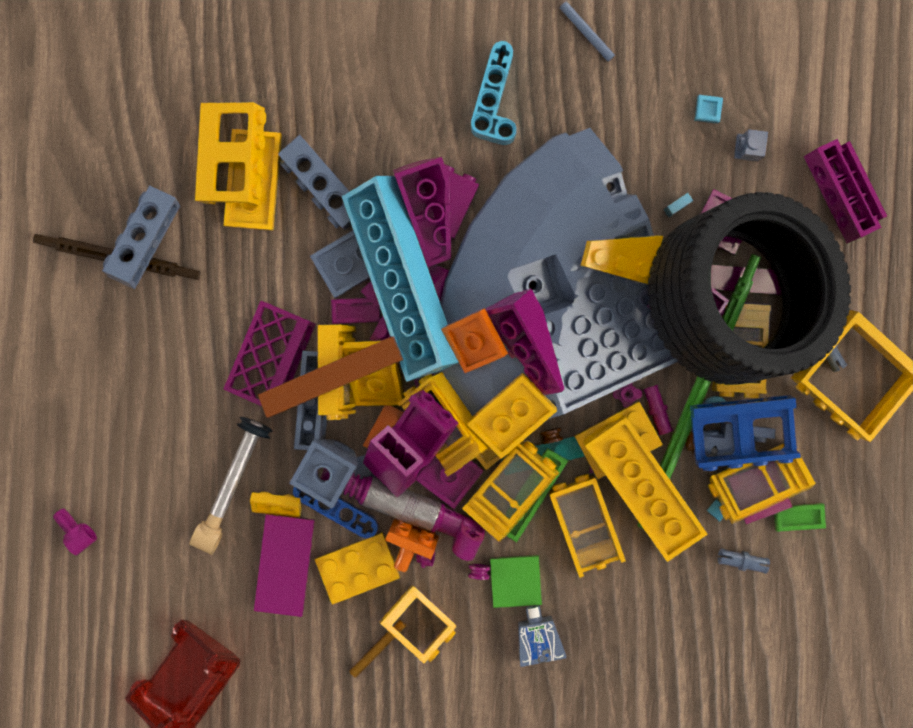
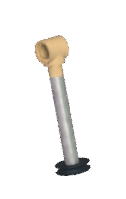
[189,417,273,555]

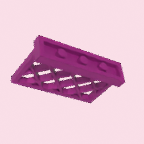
[223,301,316,406]

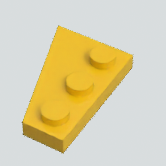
[580,235,663,284]

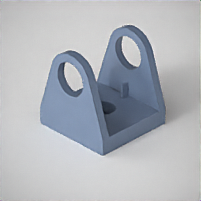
[289,439,358,509]

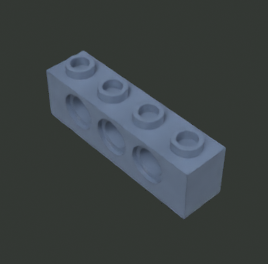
[278,135,351,231]
[102,186,180,290]
[294,351,327,450]

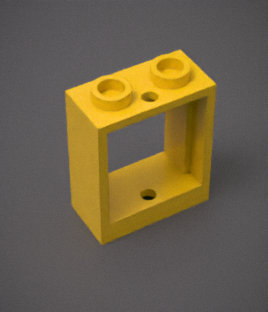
[379,585,457,663]

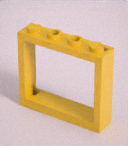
[791,310,913,442]

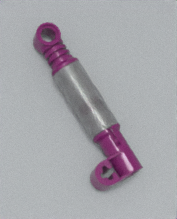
[320,468,485,561]

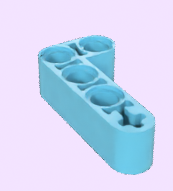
[471,41,517,145]

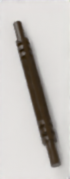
[33,234,201,280]

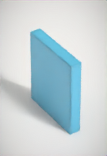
[707,500,723,521]

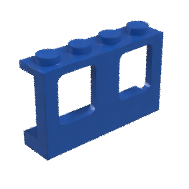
[690,395,801,471]

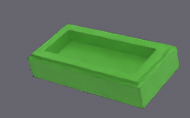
[774,503,826,532]

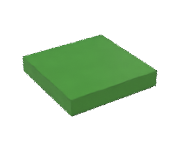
[490,555,542,608]

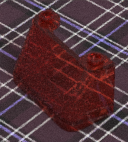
[124,620,241,728]

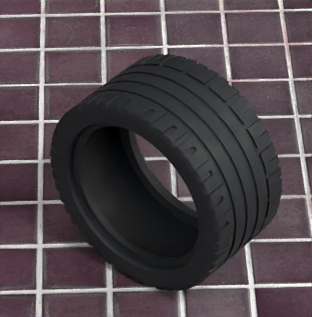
[647,192,851,385]

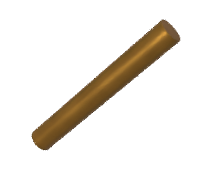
[349,619,407,678]

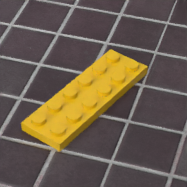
[584,415,708,562]

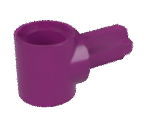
[53,508,97,556]

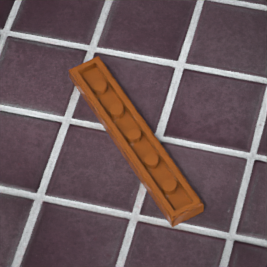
[258,336,404,418]

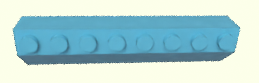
[342,176,459,382]

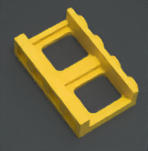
[195,102,266,205]

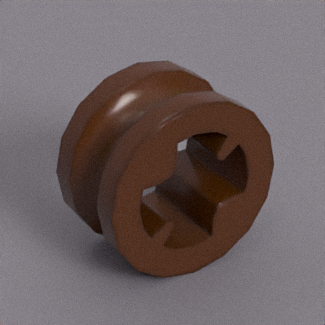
[540,428,564,444]

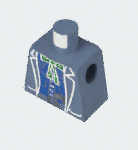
[518,605,566,667]

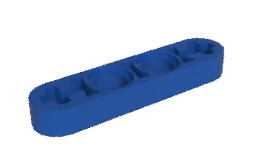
[293,487,378,538]

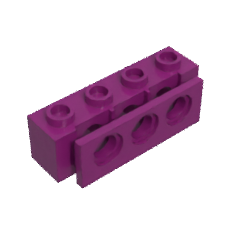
[803,139,887,243]

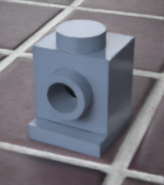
[734,129,768,162]

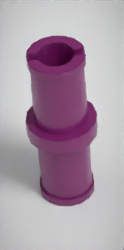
[643,385,674,435]

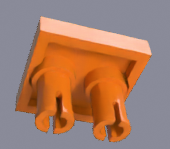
[385,518,439,572]

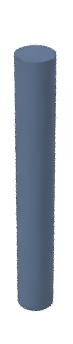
[560,1,615,62]

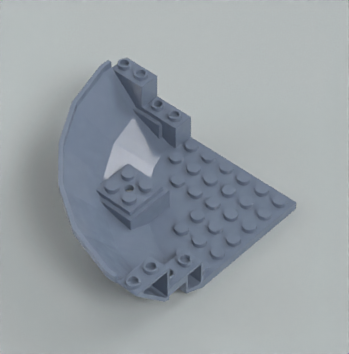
[434,128,678,439]

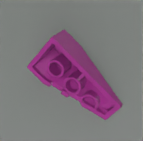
[485,289,565,395]

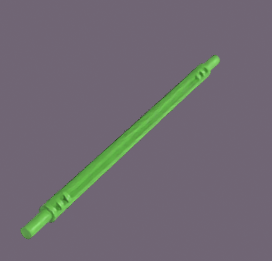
[637,254,761,529]

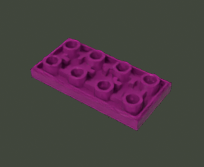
[254,513,315,617]

